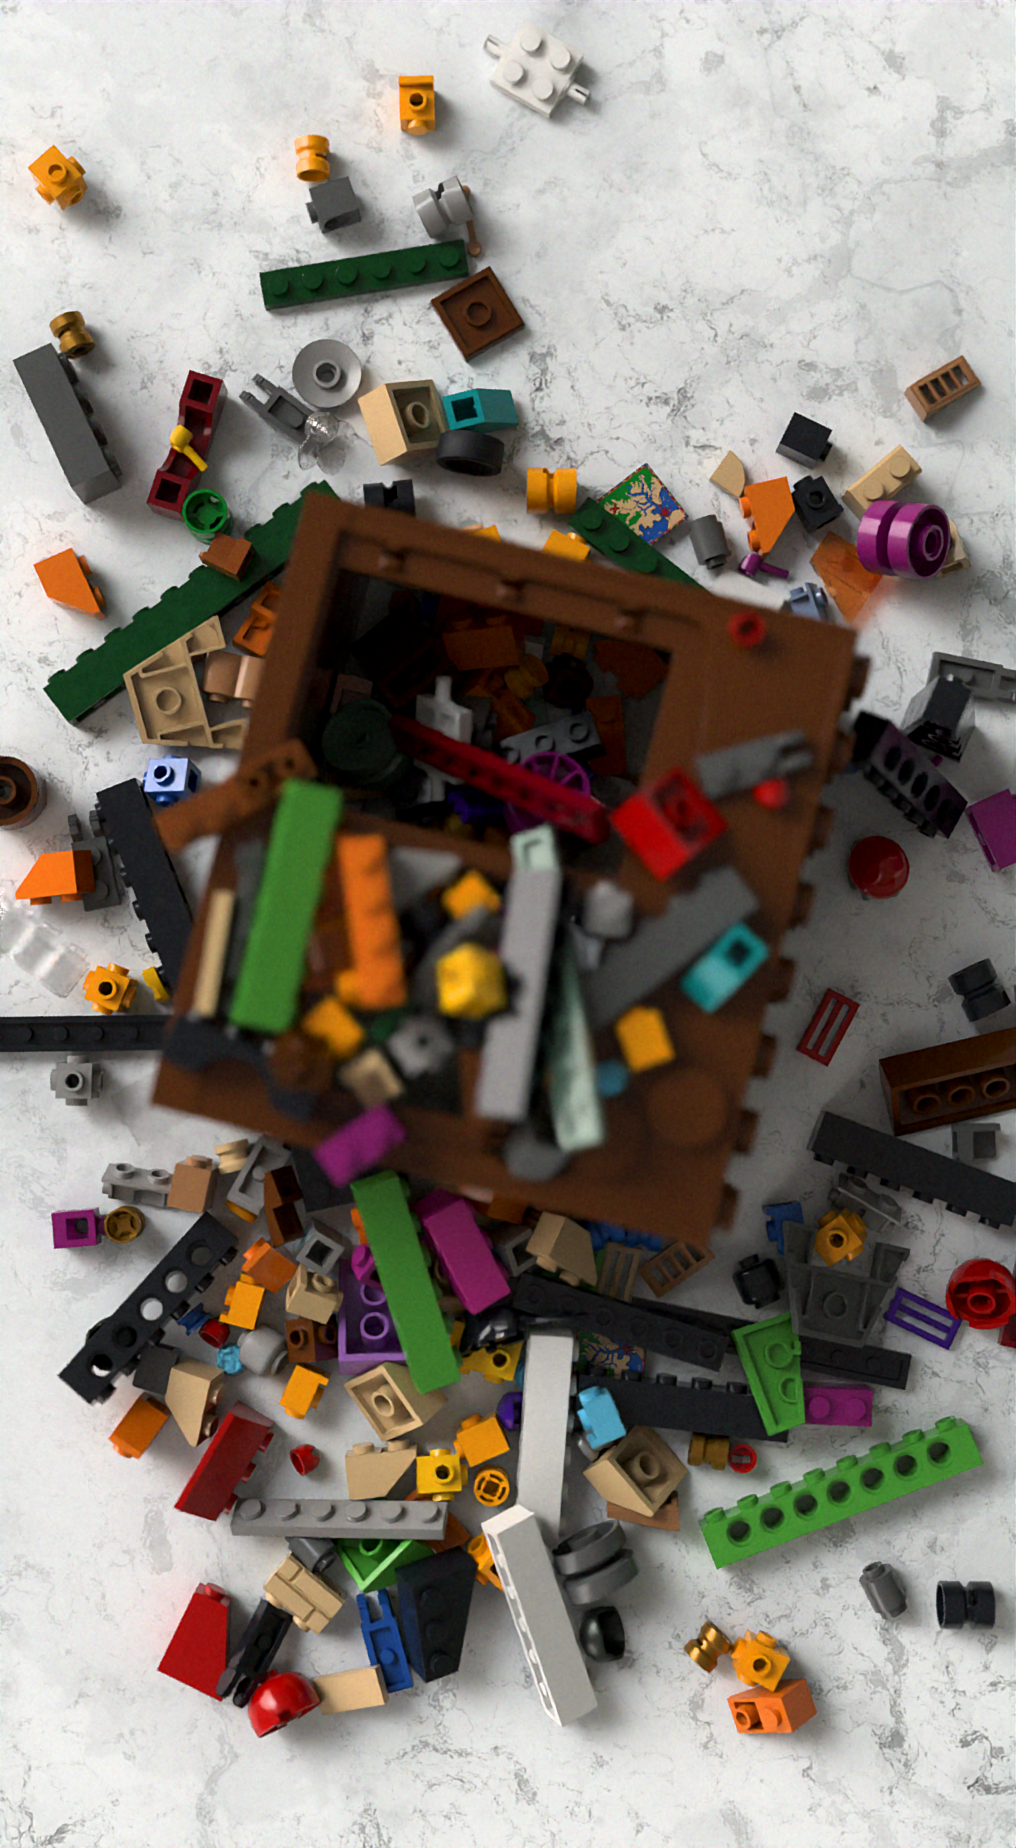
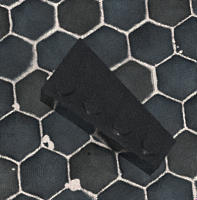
[899,674,976,763]

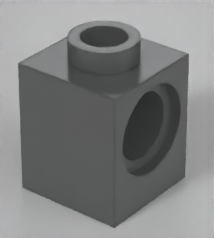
[306,176,361,234]

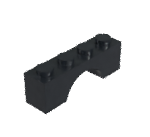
[157,1009,323,1125]

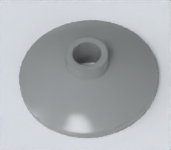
[292,339,362,409]

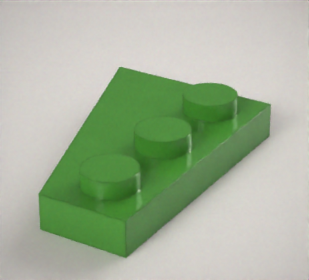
[731,1311,805,1436]

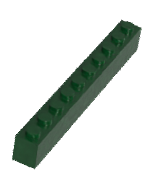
[43,479,339,727]

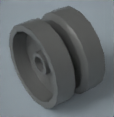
[551,1520,641,1605]

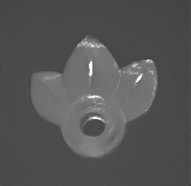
[298,412,357,476]

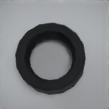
[436,430,505,477]

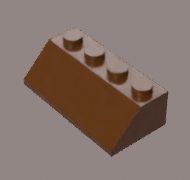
[879,1027,1016,1137]

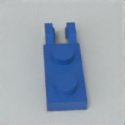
[356,1588,414,1694]

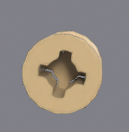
[213,1138,249,1175]

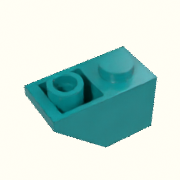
[443,388,519,434]
[679,924,768,1012]

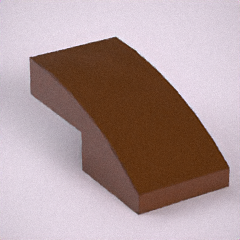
[264,1165,306,1248]

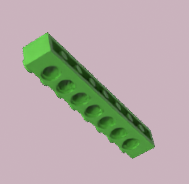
[698,1416,983,1569]

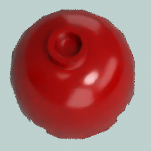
[945,1258,1016,1330]
[248,1668,321,1738]

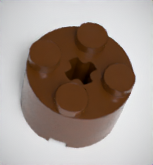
[0,755,47,830]

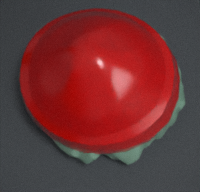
[847,836,910,901]

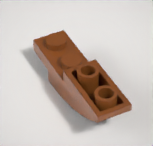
[153,739,316,855]

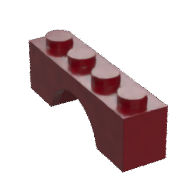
[146,370,228,523]

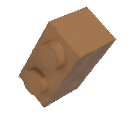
[167,1155,219,1213]

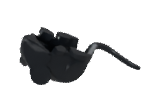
[459,1304,589,1355]

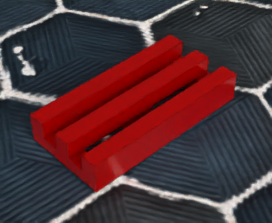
[795,988,860,1067]

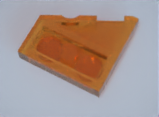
[809,530,883,626]

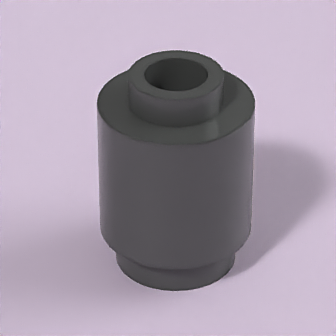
[689,514,732,570]
[285,1537,337,1573]
[859,1561,907,1619]

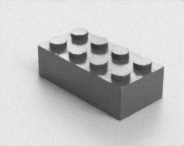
[12,343,123,505]

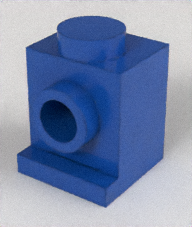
[762,1200,804,1256]

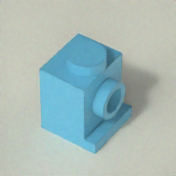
[577,1386,626,1449]

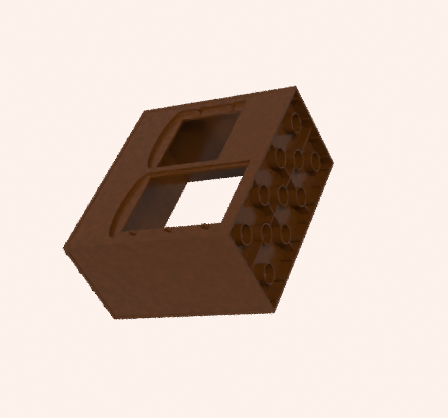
[147,490,873,1248]

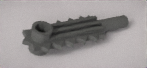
[225,837,270,979]

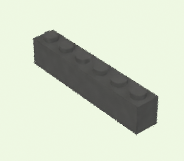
[579,866,759,1035]

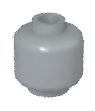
[237,1324,288,1378]

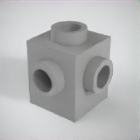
[388,1012,453,1075]
[50,1056,104,1106]

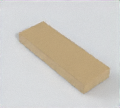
[196,892,237,1015]

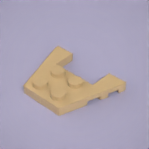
[123,615,247,749]

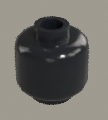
[732,1253,785,1309]

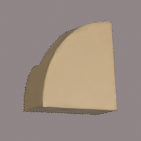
[709,450,745,500]

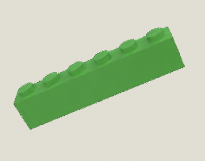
[231,781,343,1032]
[350,1169,463,1395]

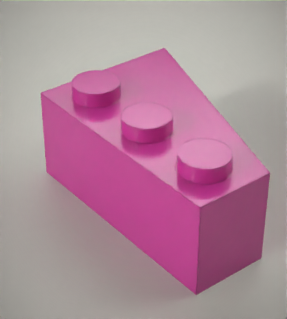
[408,1188,511,1315]

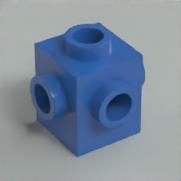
[143,755,202,808]

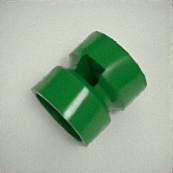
[182,489,234,545]

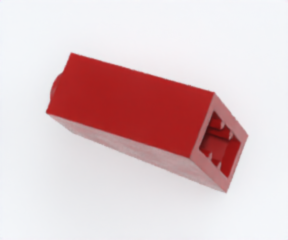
[157,1583,231,1702]

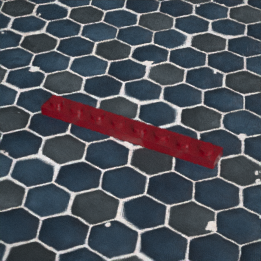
[387,713,611,844]

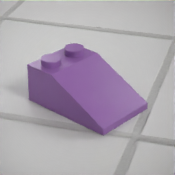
[339,1259,407,1375]

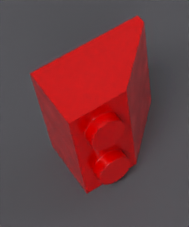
[610,764,729,881]

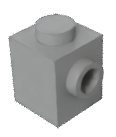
[584,884,630,937]

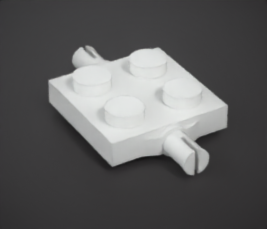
[483,19,591,119]
[414,676,472,801]

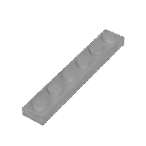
[230,1498,449,1540]

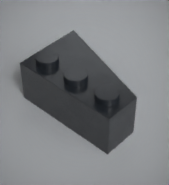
[291,1142,412,1213]
[395,1545,478,1684]

